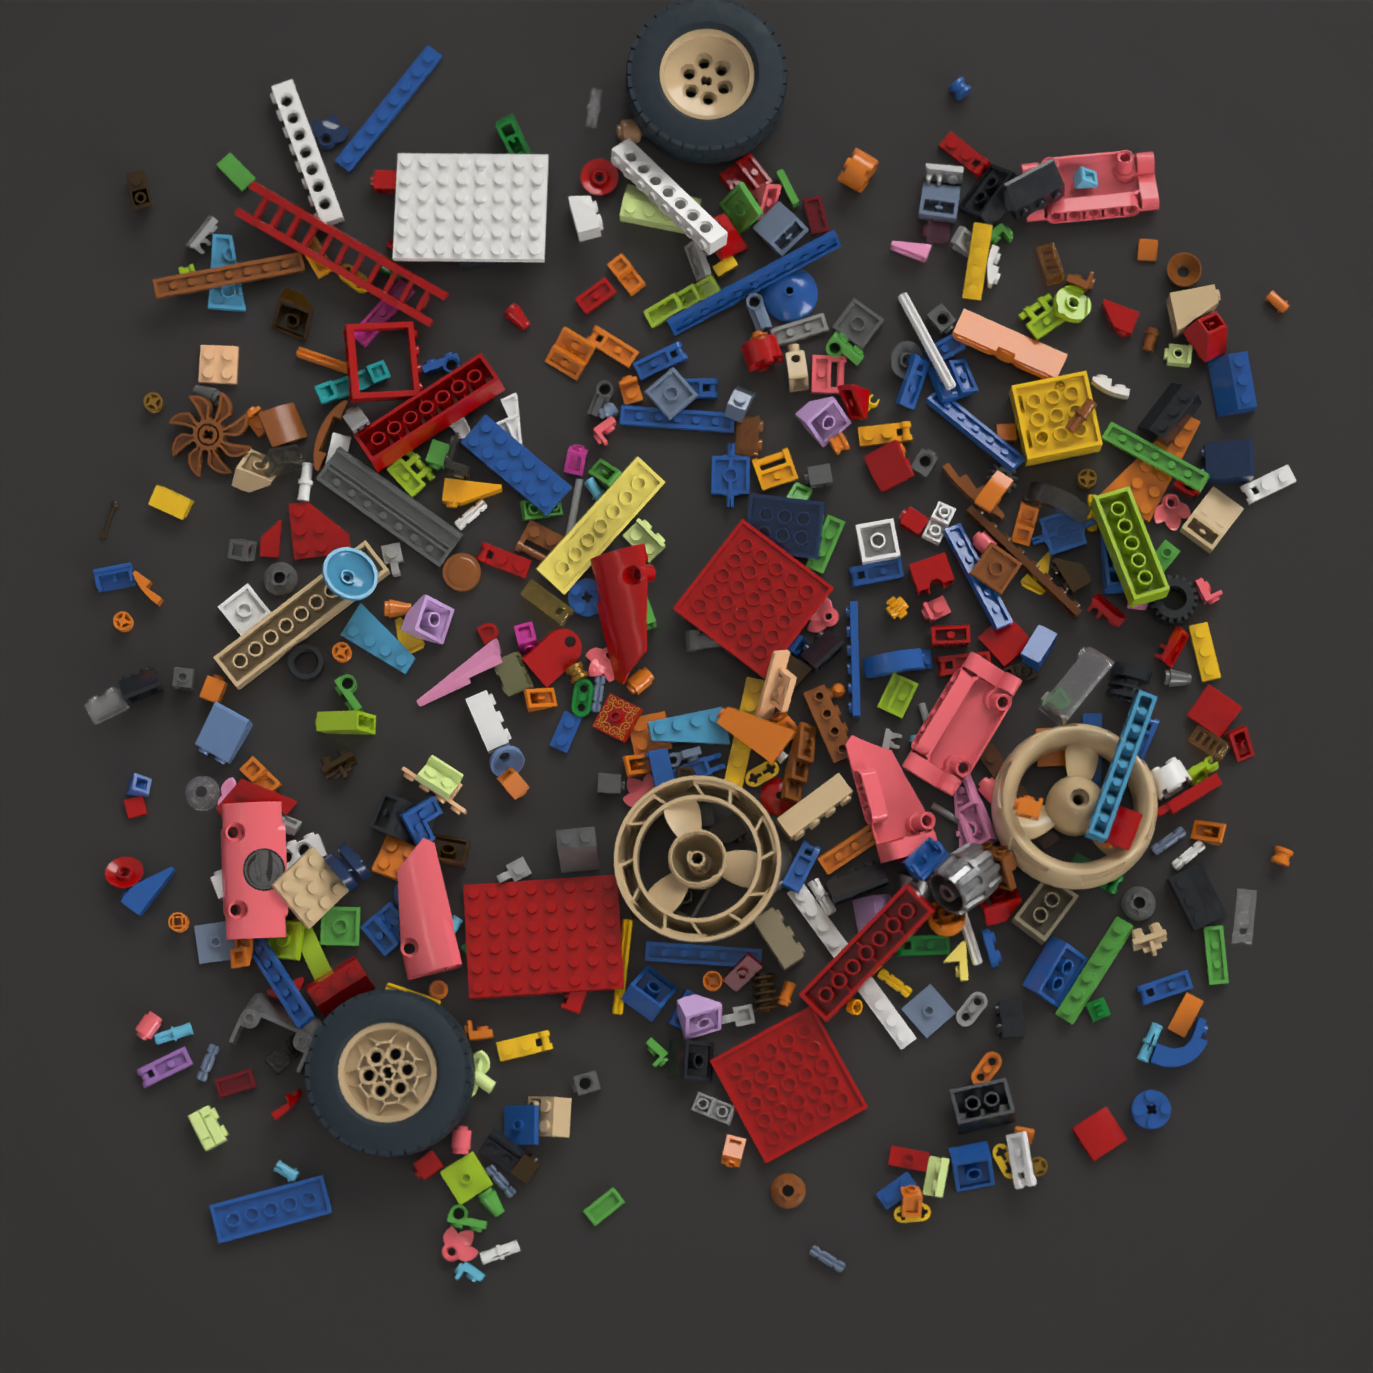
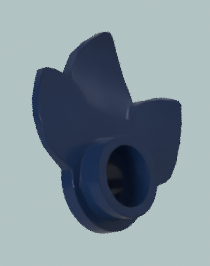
[311,114,349,150]

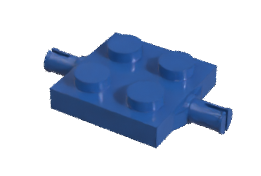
[711,443,750,508]
[1031,507,1096,556]

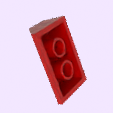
[305,955,375,1018]

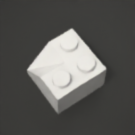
[568,196,603,242]
[856,518,900,565]

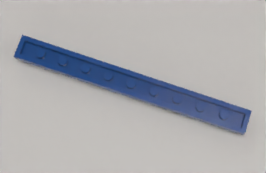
[667,229,842,336]

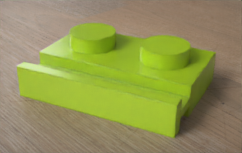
[877,673,919,719]

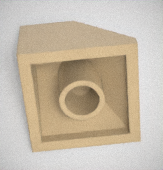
[232,449,284,492]

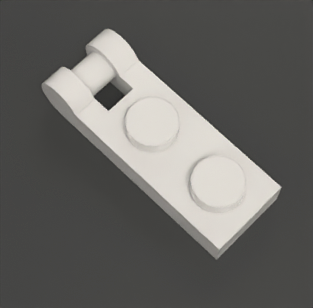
[1240,464,1296,504]
[1006,1132,1037,1190]

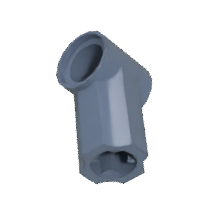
[746,293,772,331]

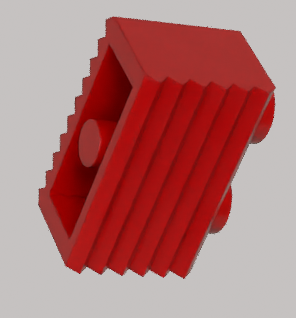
[930,625,971,648]

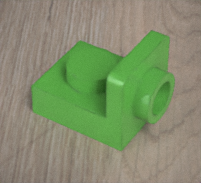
[990,223,1013,245]
[787,482,813,500]
[646,1038,669,1068]

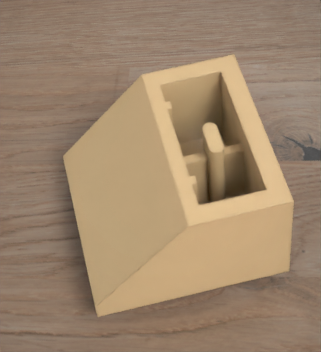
[528,1097,572,1137]

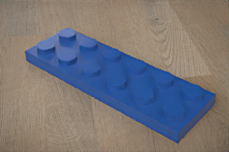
[460,414,572,516]
[209,1175,333,1243]

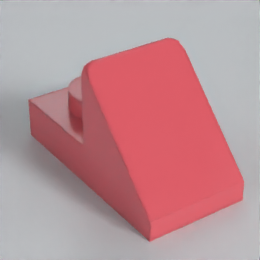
[751,183,782,220]

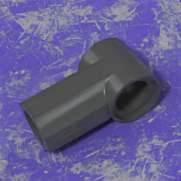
[587,380,614,420]
[685,630,721,652]

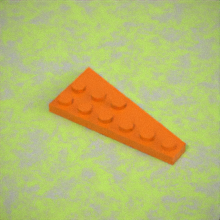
[1100,417,1201,523]

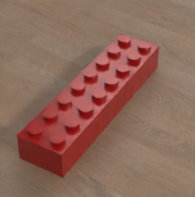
[353,353,505,473]
[799,883,937,1022]

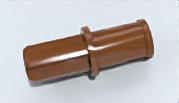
[1065,398,1097,434]

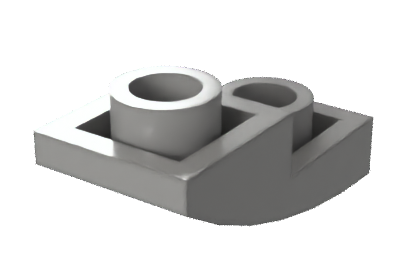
[691,1092,736,1125]

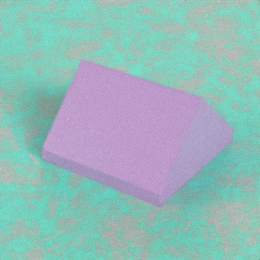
[852,894,891,933]

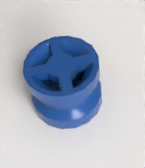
[948,77,972,101]

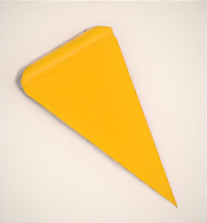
[1020,551,1051,595]
[395,617,425,654]

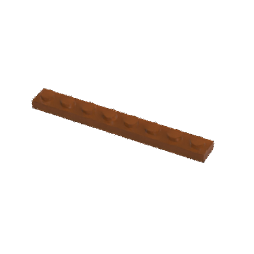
[152,252,305,299]

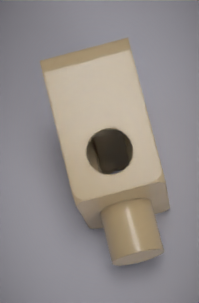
[785,344,809,392]

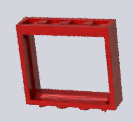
[343,321,423,403]

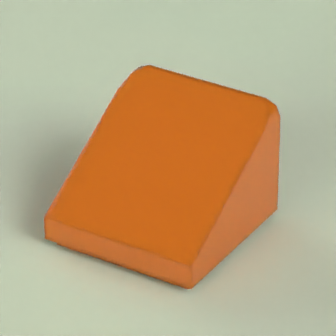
[1137,239,1158,262]
[996,423,1017,443]
[1013,1126,1035,1145]

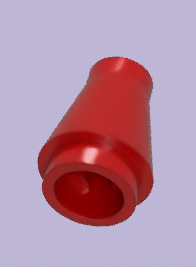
[503,303,531,331]

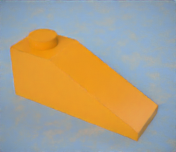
[442,478,503,508]

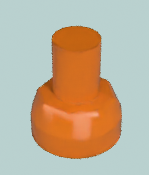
[831,683,846,699]

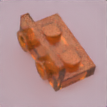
[735,415,763,456]

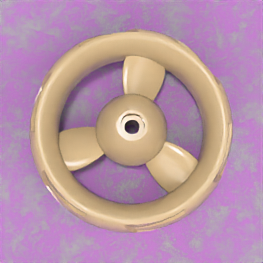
[991,723,1158,889]
[614,776,782,943]

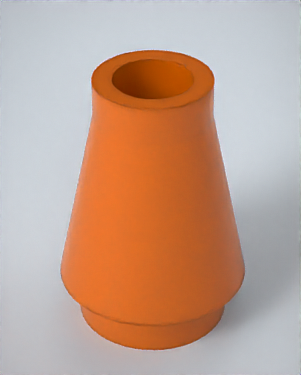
[384,599,411,618]

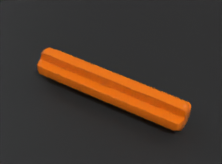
[296,347,347,374]

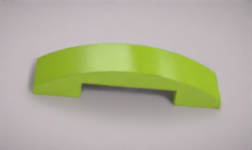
[291,918,332,980]

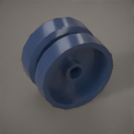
[324,842,372,891]

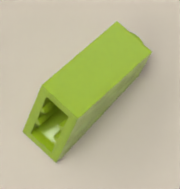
[315,710,376,735]

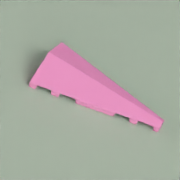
[416,638,502,707]
[954,763,999,848]

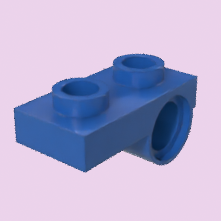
[422,352,461,377]

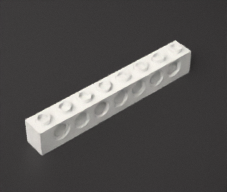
[270,79,345,225]
[611,138,728,255]

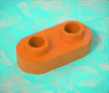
[971,1051,1002,1084]

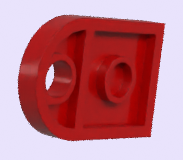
[521,628,582,688]

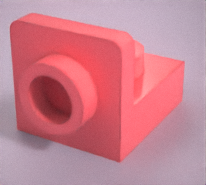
[593,415,616,447]
[1193,578,1223,605]
[921,595,951,623]

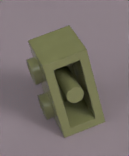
[494,652,534,697]

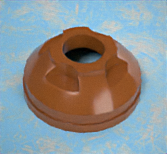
[1167,252,1202,287]
[770,1173,806,1209]

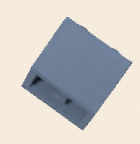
[918,182,961,224]
[752,201,809,256]

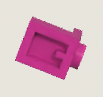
[564,445,588,476]
[514,621,538,655]

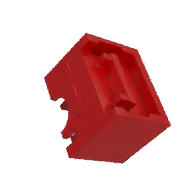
[908,552,954,596]

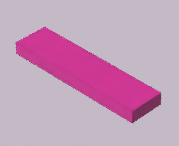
[354,279,415,348]

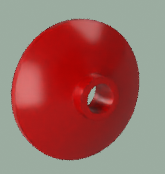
[581,159,618,196]
[760,778,796,816]
[105,857,144,888]

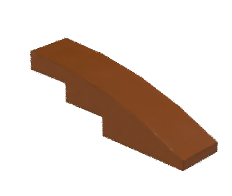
[942,463,1005,521]
[781,721,817,804]

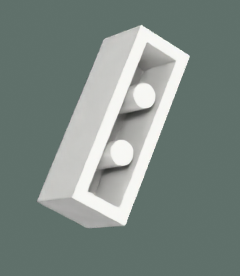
[465,690,512,754]

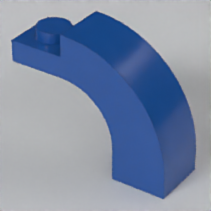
[863,648,933,678]
[1149,1017,1208,1068]

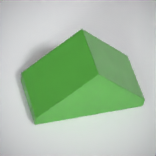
[588,458,622,489]

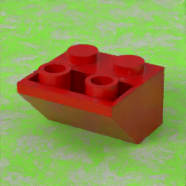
[1183,311,1227,363]

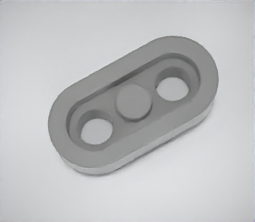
[956,992,988,1027]

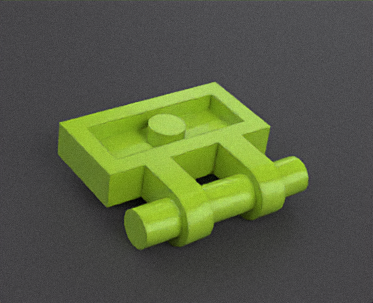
[1018,293,1065,341]
[386,451,436,498]

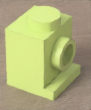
[1163,344,1192,368]

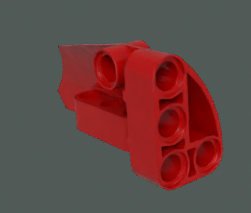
[590,544,656,684]

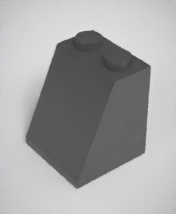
[556,826,600,874]

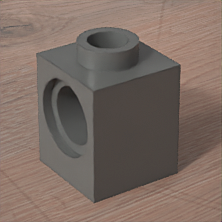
[926,303,956,336]
[911,448,938,480]
[804,463,833,489]
[227,539,257,561]
[172,667,196,691]
[597,773,625,796]
[571,1070,601,1096]

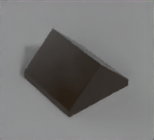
[432,834,471,870]

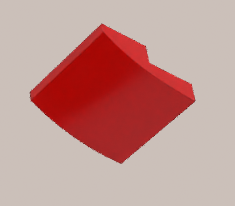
[718,153,773,193]
[864,440,915,493]
[978,619,1030,668]
[1187,684,1242,739]
[1096,806,1143,850]
[1071,1107,1127,1162]

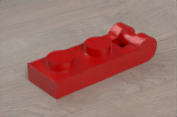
[938,131,991,178]
[476,542,532,579]
[936,651,991,677]

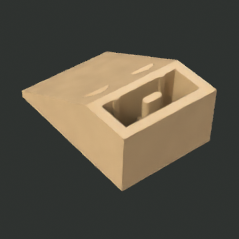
[1179,486,1244,554]

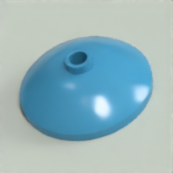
[322,547,378,601]

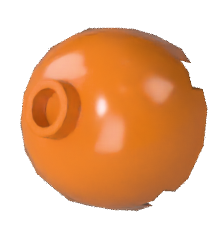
[928,901,966,937]

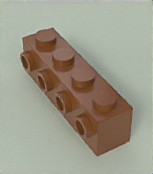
[803,684,849,765]

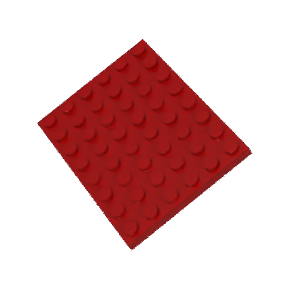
[463,875,625,1000]

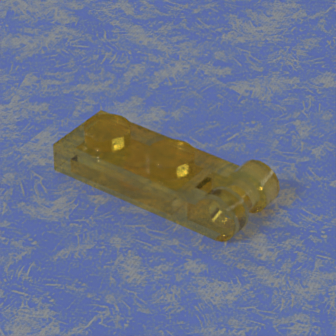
[520,579,574,626]

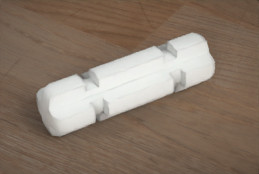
[454,499,488,530]
[1172,840,1205,871]

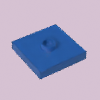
[504,1105,539,1145]

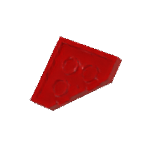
[289,502,351,561]

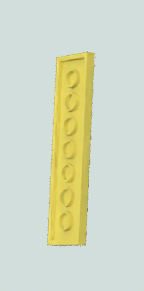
[536,456,665,595]

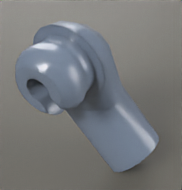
[598,403,619,419]

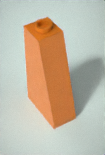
[716,707,796,764]

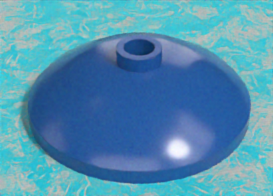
[761,269,818,323]

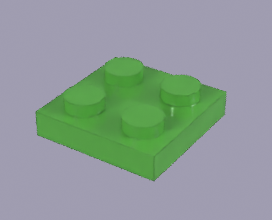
[719,182,764,234]
[320,907,361,946]

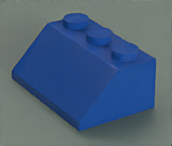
[1207,351,1257,417]
[1022,936,1088,1008]

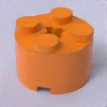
[837,148,879,193]

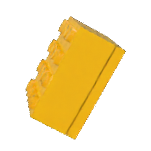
[1009,371,1103,467]

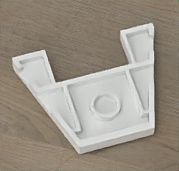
[450,393,522,468]

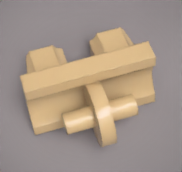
[1132,922,1167,957]

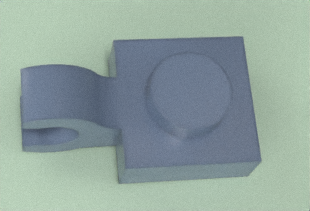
[669,746,702,768]

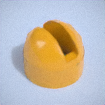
[846,999,863,1015]

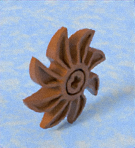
[169,392,252,477]

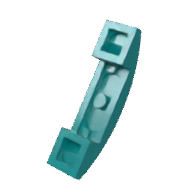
[314,360,391,405]

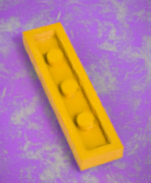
[962,222,993,301]

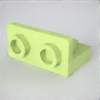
[623,518,666,563]
[415,755,463,800]
[923,1156,950,1198]

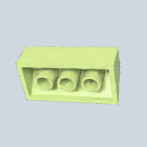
[620,184,702,234]

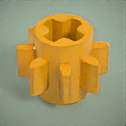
[885,596,909,620]

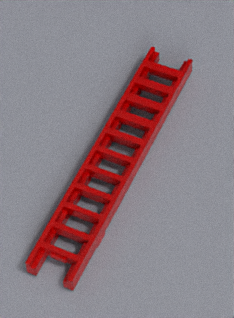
[234,181,450,327]

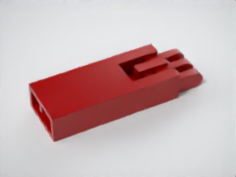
[1157,773,1223,817]

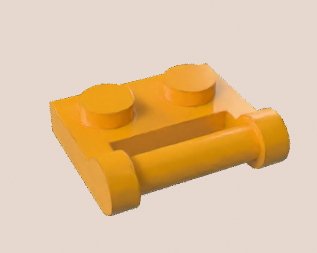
[751,448,798,492]

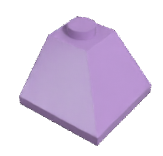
[795,396,851,448]
[401,594,455,645]
[677,994,722,1040]

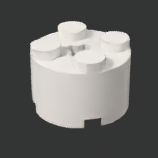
[1150,757,1192,800]

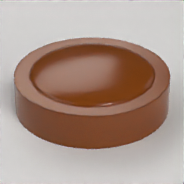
[443,553,481,592]

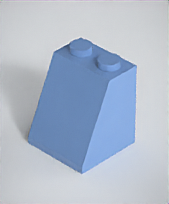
[195,702,253,765]

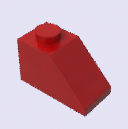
[1101,299,1140,338]

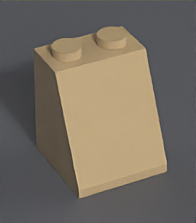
[1166,284,1221,338]

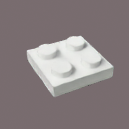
[218,583,271,635]

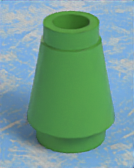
[478,1187,505,1217]

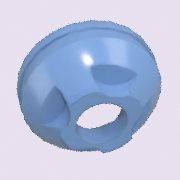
[490,746,525,777]

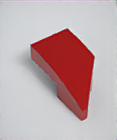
[260,520,282,558]
[271,1088,303,1120]

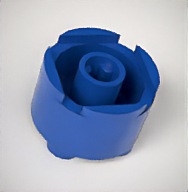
[1130,1090,1171,1130]

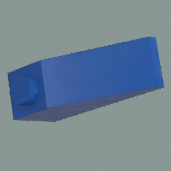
[1100,533,1123,594]
[121,867,176,917]

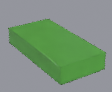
[217,153,256,192]
[776,169,799,209]
[583,1187,625,1226]

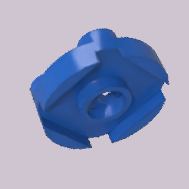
[568,578,599,617]

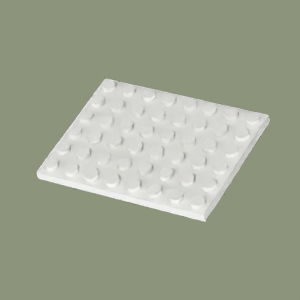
[393,153,549,262]

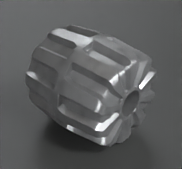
[928,843,1002,915]

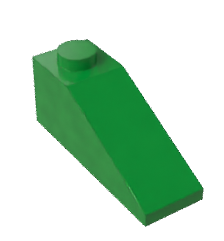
[495,113,532,154]

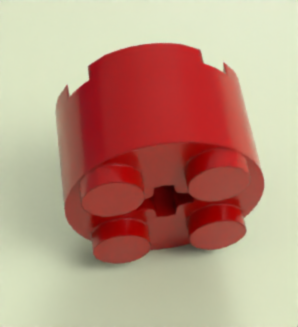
[740,334,784,372]

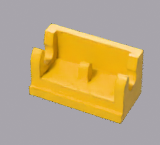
[148,485,194,520]

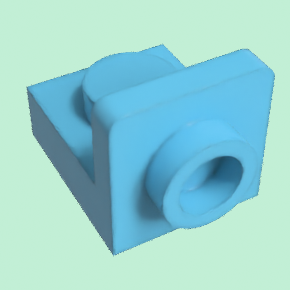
[454,1262,486,1282]

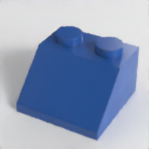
[621,965,678,1022]
[949,1141,995,1192]

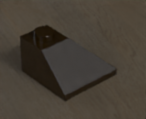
[271,288,314,342]

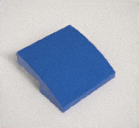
[927,359,979,403]
[360,901,401,956]

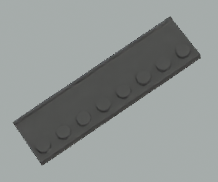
[316,446,464,567]

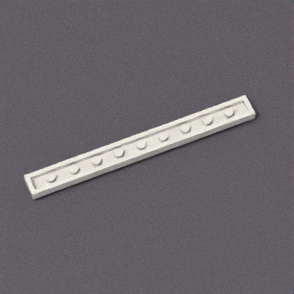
[787,884,917,1050]

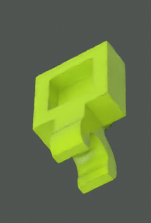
[1187,756,1219,787]

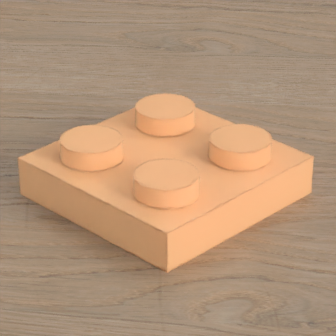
[198,345,239,385]

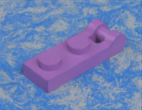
[136,1046,193,1088]

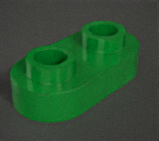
[572,679,593,718]

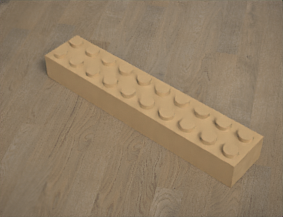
[213,540,391,690]

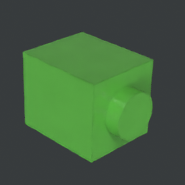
[425,439,452,471]

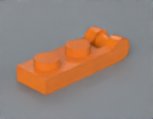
[586,325,639,369]

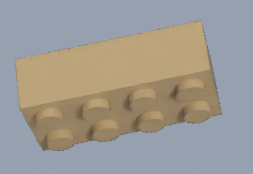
[776,773,853,841]

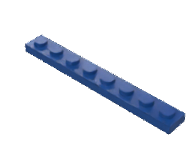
[335,45,443,173]

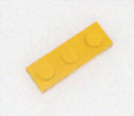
[1188,622,1221,682]

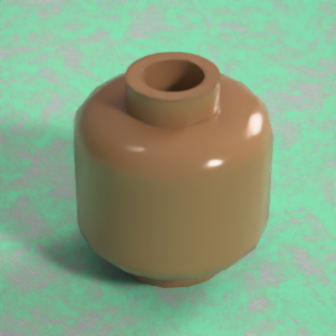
[617,119,644,143]

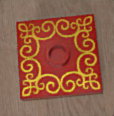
[592,693,643,743]

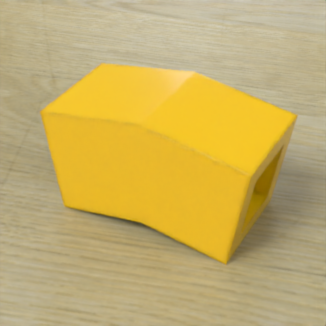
[713,256,738,278]

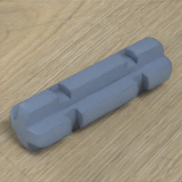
[591,675,605,713]
[1151,827,1186,855]
[196,1044,219,1082]
[485,1164,516,1198]
[809,1245,846,1272]

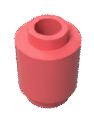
[972,531,999,554]
[978,777,995,803]
[135,1011,162,1041]
[451,1126,472,1154]

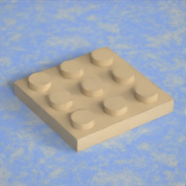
[271,847,349,929]

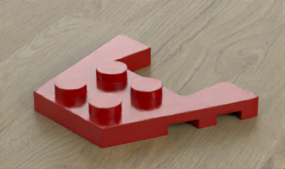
[216,778,297,836]

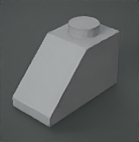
[343,406,370,435]

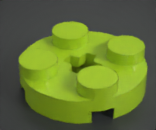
[1053,285,1091,323]

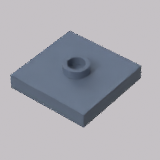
[644,367,698,421]
[194,921,234,965]
[901,984,956,1039]

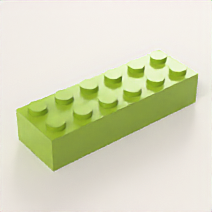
[1090,486,1170,608]

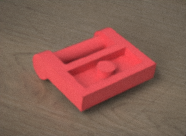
[811,355,847,395]

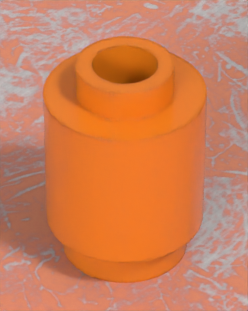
[626,667,655,695]

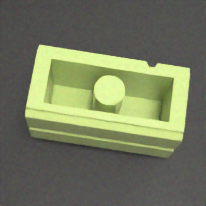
[187,1105,229,1151]

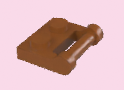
[514,520,564,562]

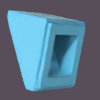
[1073,166,1098,189]

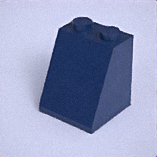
[1200,438,1254,484]

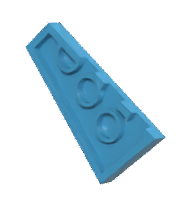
[208,234,246,312]
[341,603,416,675]
[647,707,730,745]

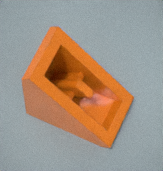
[524,688,557,712]
[623,754,651,778]
[1190,820,1226,846]

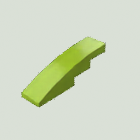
[643,275,721,328]

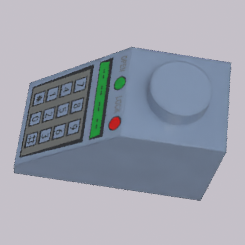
[724,385,756,423]

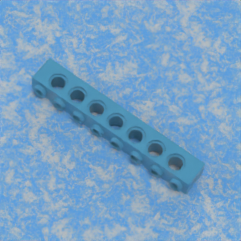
[1084,690,1157,844]

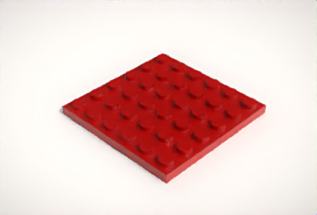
[673,519,834,679]
[710,1006,868,1164]

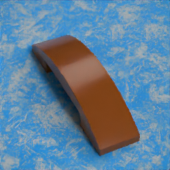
[314,400,349,474]

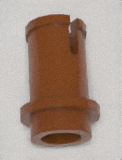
[1142,327,1160,352]

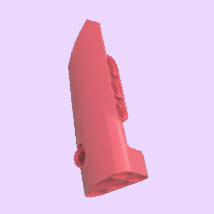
[845,735,937,863]
[397,838,462,980]

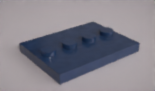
[746,493,826,559]

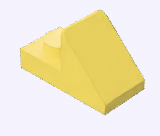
[943,941,968,982]

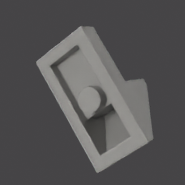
[950,226,972,258]

